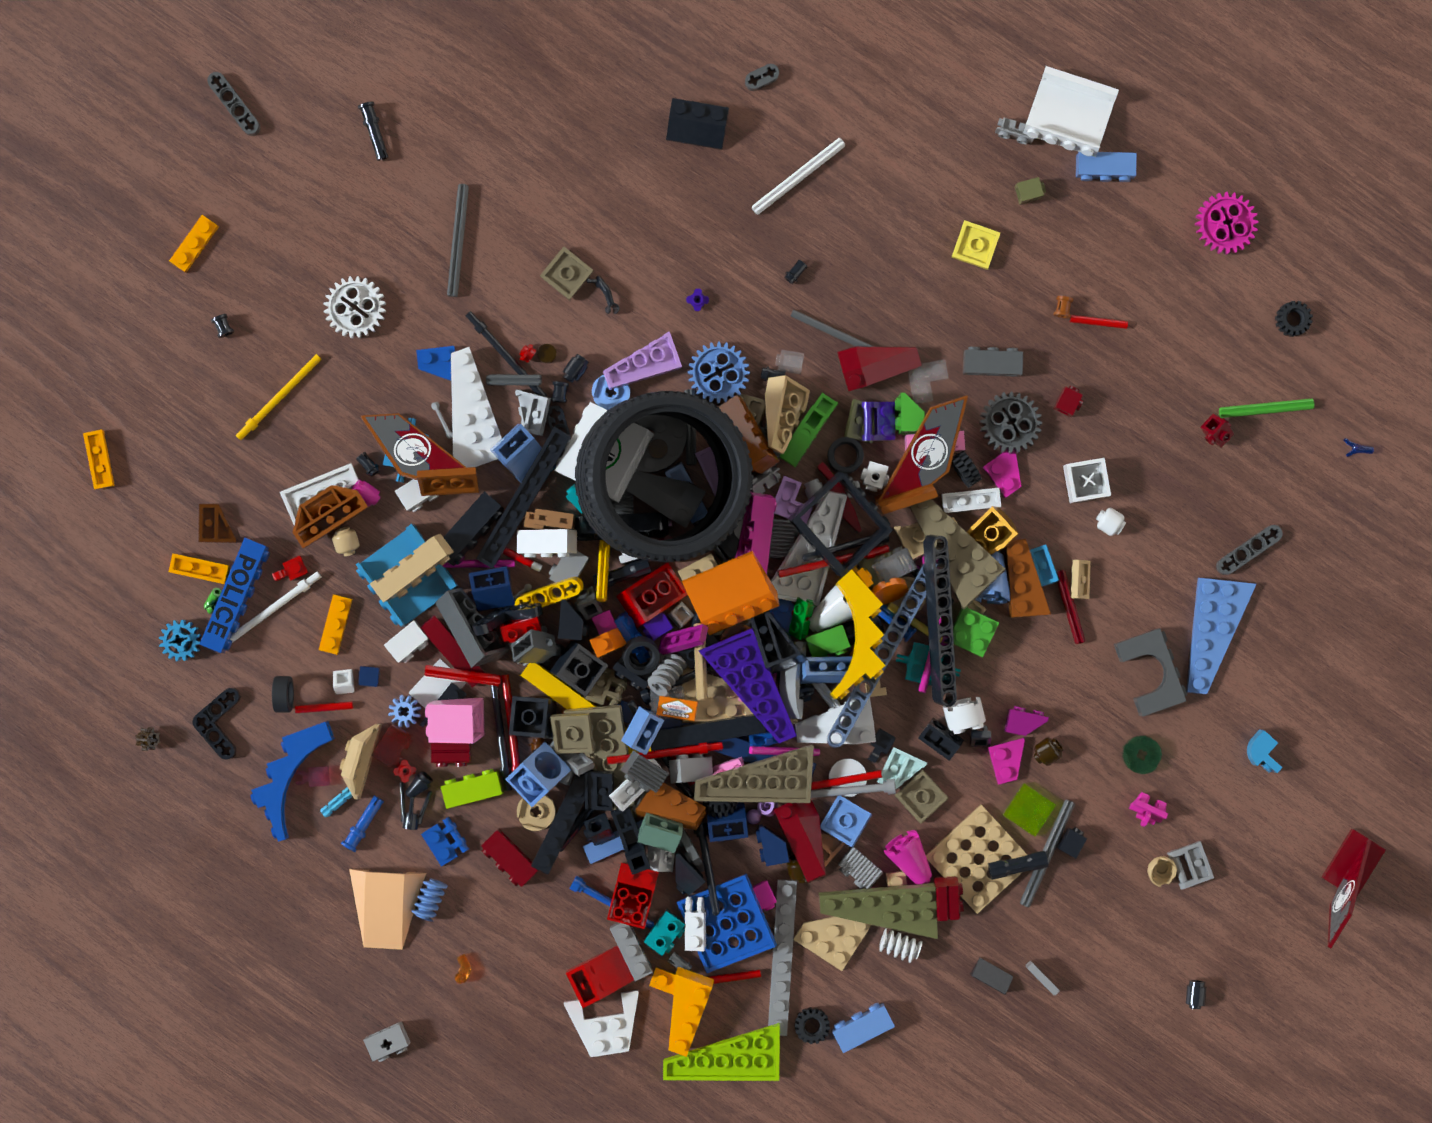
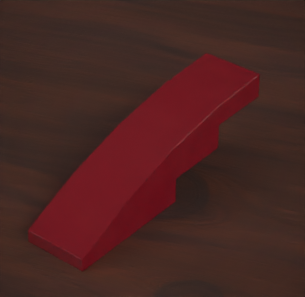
[817,462,862,534]
[420,615,485,688]

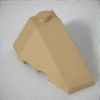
[765,375,810,454]

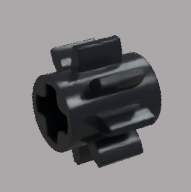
[799,684,814,702]

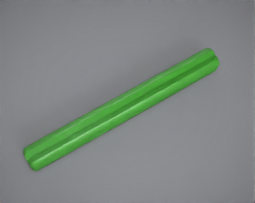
[1219,399,1315,418]

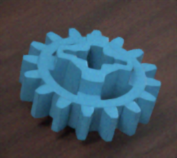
[159,620,202,661]

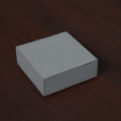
[667,602,694,629]

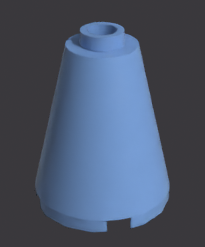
[975,551,1011,604]

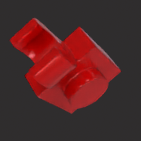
[272,555,309,582]

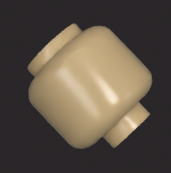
[332,527,360,556]

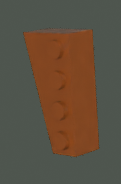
[719,395,780,474]
[1004,539,1051,617]

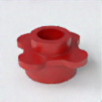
[519,344,536,362]
[393,759,416,783]

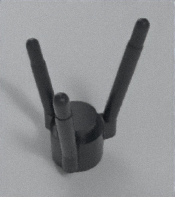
[400,782,432,830]

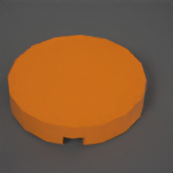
[871,578,908,604]

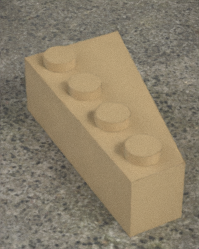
[370,533,454,602]

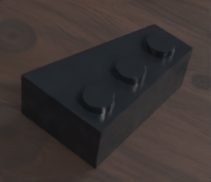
[750,611,808,674]

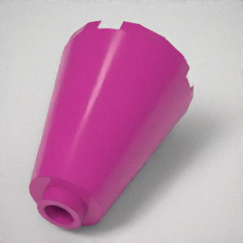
[884,830,932,885]

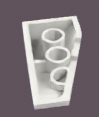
[795,697,876,744]

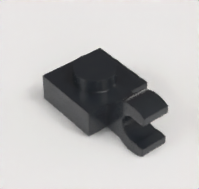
[868,728,896,763]

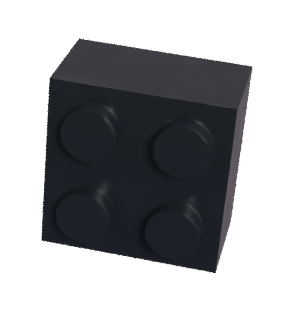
[550,640,608,697]
[509,696,557,739]

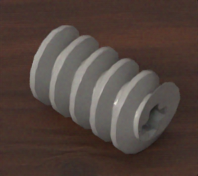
[648,654,687,696]

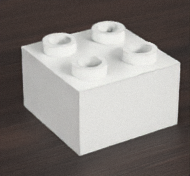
[1063,458,1111,503]

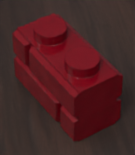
[431,743,472,767]
[934,876,964,921]

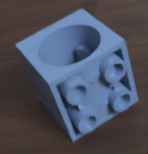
[505,742,571,807]

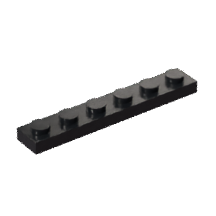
[531,769,593,875]

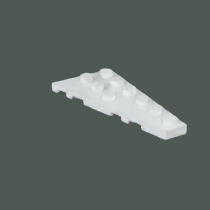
[771,491,847,606]

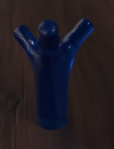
[1343,438,1374,457]

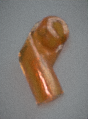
[455,954,472,984]

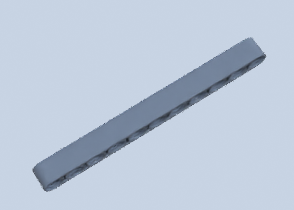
[827,564,938,748]

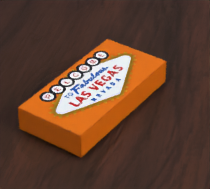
[656,696,698,722]

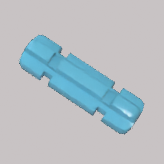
[320,787,352,817]

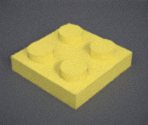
[952,220,1000,270]

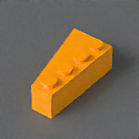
[668,967,714,1057]

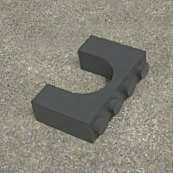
[1114,628,1187,717]

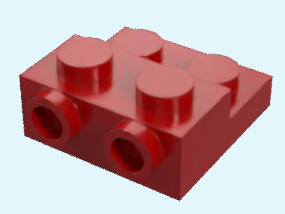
[500,616,542,643]

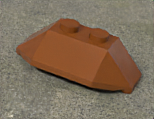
[292,485,368,548]

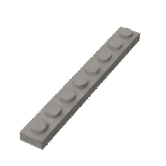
[768,879,797,1036]

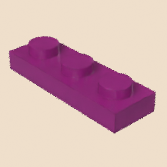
[658,624,708,655]

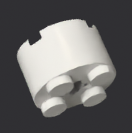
[943,697,986,734]

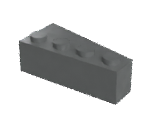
[435,588,510,668]

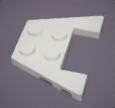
[564,990,639,1057]

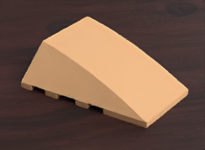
[349,869,426,949]

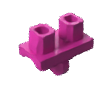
[1129,792,1168,827]

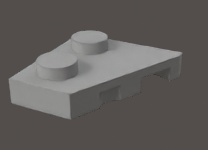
[515,390,551,436]

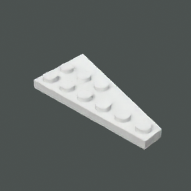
[451,347,502,468]

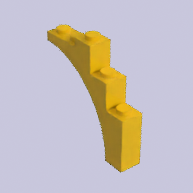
[830,570,886,699]

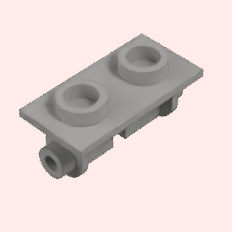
[995,117,1034,145]
[750,466,781,494]

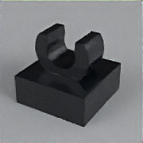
[970,725,991,747]

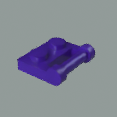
[862,402,895,441]

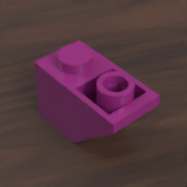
[1004,706,1049,736]

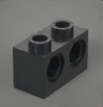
[918,717,964,761]

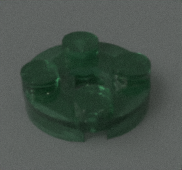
[1122,735,1162,774]

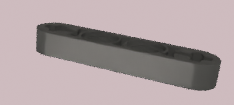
[207,72,260,136]
[1216,525,1283,575]

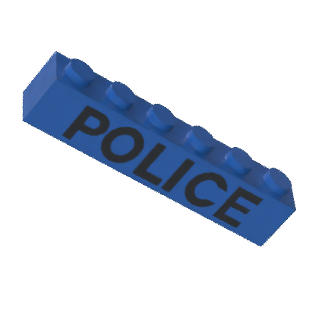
[200,538,270,654]

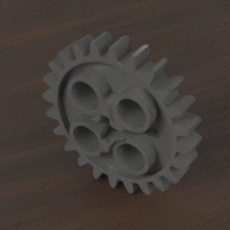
[979,392,1042,454]

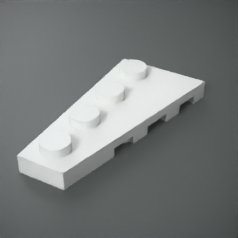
[280,463,359,525]

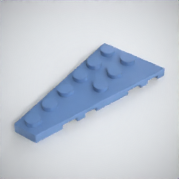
[1186,578,1256,694]

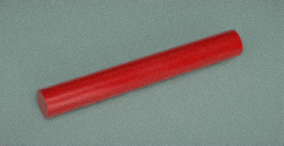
[1070,315,1128,329]
[295,701,353,714]
[709,970,761,984]

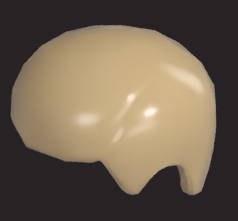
[1147,856,1177,887]

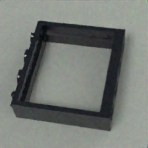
[788,472,893,577]

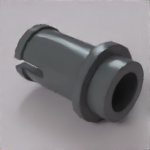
[667,952,692,970]

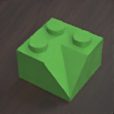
[805,625,850,657]

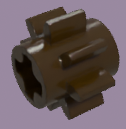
[135,727,160,751]

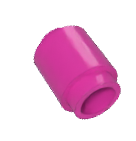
[352,479,380,507]

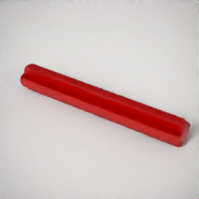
[424,665,501,686]

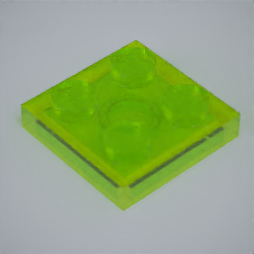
[1002,783,1056,837]

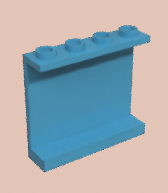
[356,524,459,627]

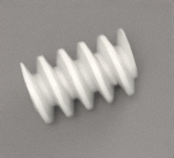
[879,928,922,963]

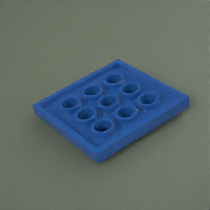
[676,873,777,973]

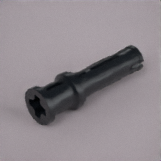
[358,101,389,161]

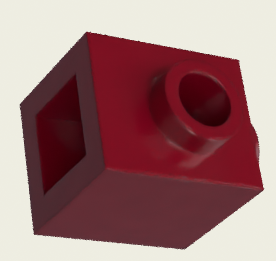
[1053,386,1083,417]

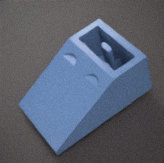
[490,424,556,483]

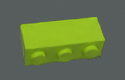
[440,769,504,809]

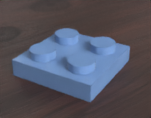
[820,795,872,848]

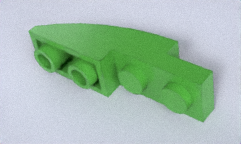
[779,393,838,467]

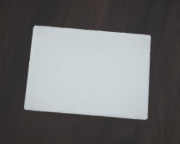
[409,659,466,709]

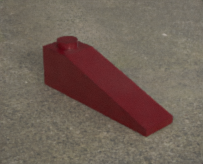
[837,346,922,391]
[774,800,826,883]

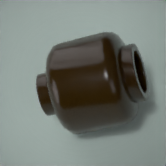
[1034,737,1063,766]
[786,855,807,883]

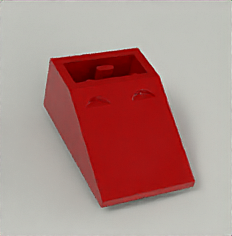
[607,863,659,929]
[566,945,634,1008]

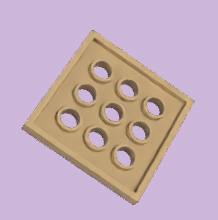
[926,804,1027,914]

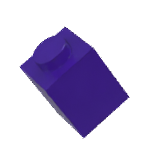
[643,612,673,640]

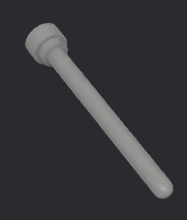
[811,779,896,798]

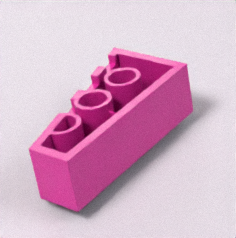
[736,492,777,574]

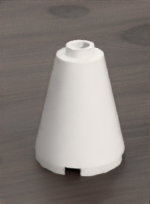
[808,585,853,633]

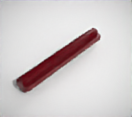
[1056,570,1085,644]

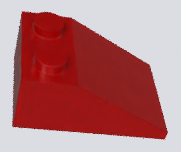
[616,562,688,628]

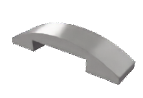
[780,642,807,719]

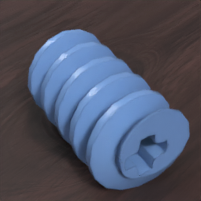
[411,878,448,922]

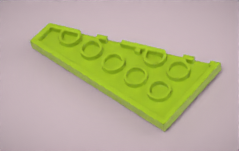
[663,1023,780,1081]

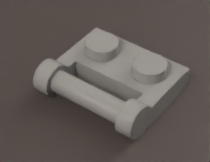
[1167,841,1214,889]

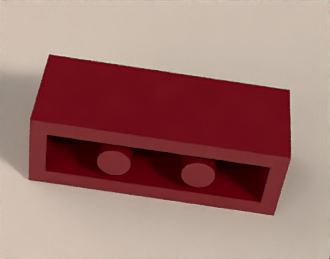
[481,828,538,887]

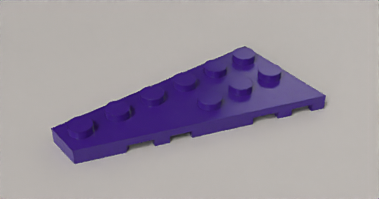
[698,628,797,743]

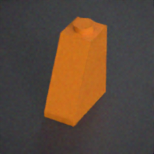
[589,628,626,658]

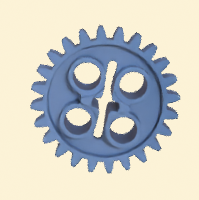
[688,341,750,404]

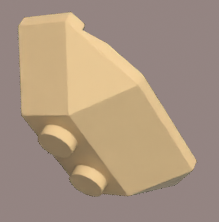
[340,724,382,800]

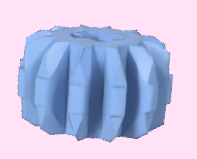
[388,695,421,728]

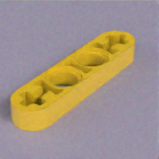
[514,576,584,607]

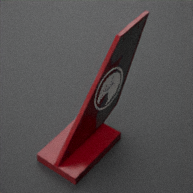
[1321,829,1386,949]

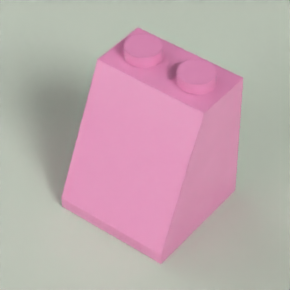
[425,698,485,744]

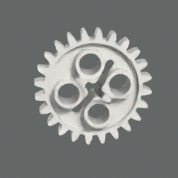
[324,276,386,339]

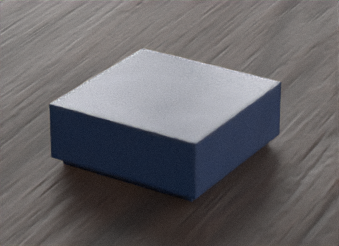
[358,666,380,687]

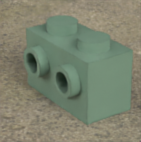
[638,813,683,853]

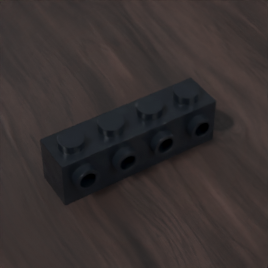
[444,491,505,566]

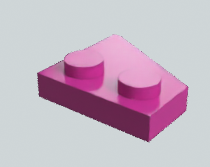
[983,449,1021,498]
[988,738,1025,785]

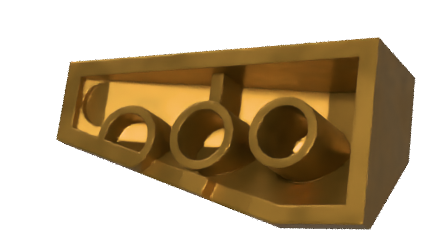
[967,506,1019,555]

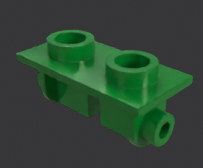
[788,597,815,640]

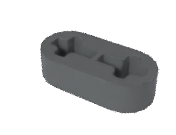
[745,64,779,91]

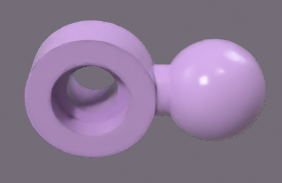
[746,802,778,824]

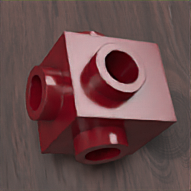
[1200,414,1234,448]

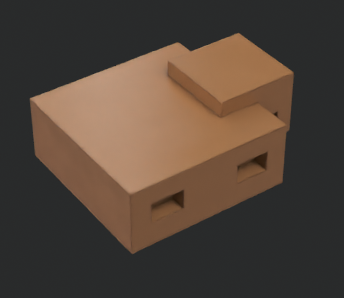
[524,508,576,530]

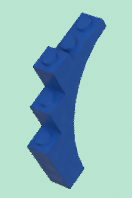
[251,721,335,842]

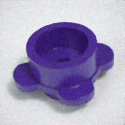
[686,288,709,311]

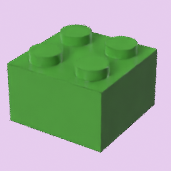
[953,607,999,657]

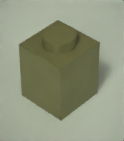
[1015,177,1046,205]

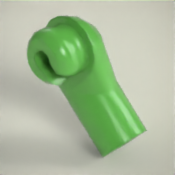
[204,588,222,614]

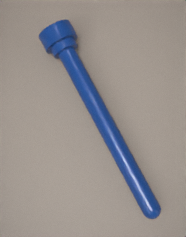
[569,876,654,929]

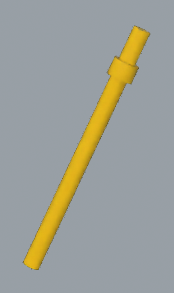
[236,354,322,440]

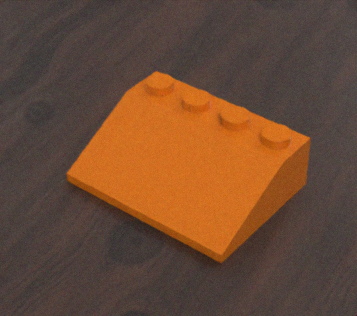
[682,551,779,635]

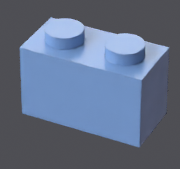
[621,706,664,755]

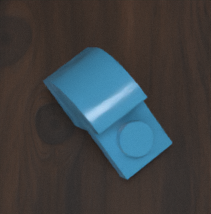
[1247,729,1283,773]

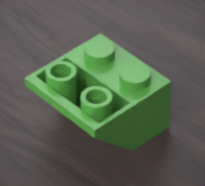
[895,393,925,435]

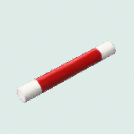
[502,547,543,572]

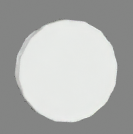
[829,758,867,797]

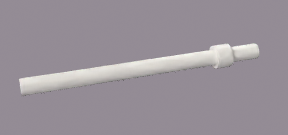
[230,571,322,643]

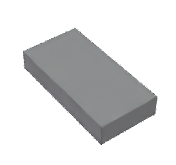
[1026,961,1060,995]

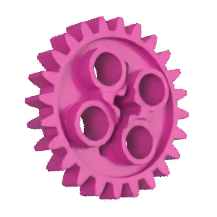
[1195,192,1259,255]

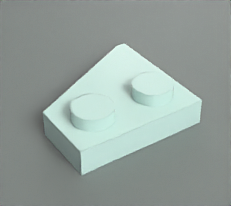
[877,747,927,789]

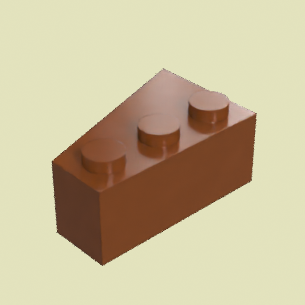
[636,783,707,830]

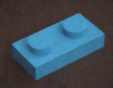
[1030,544,1059,587]

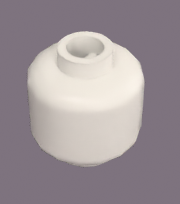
[1096,508,1126,536]

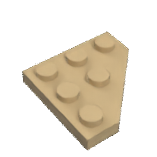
[793,916,871,971]

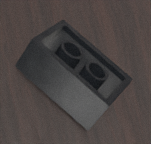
[666,98,729,150]
[558,599,590,640]

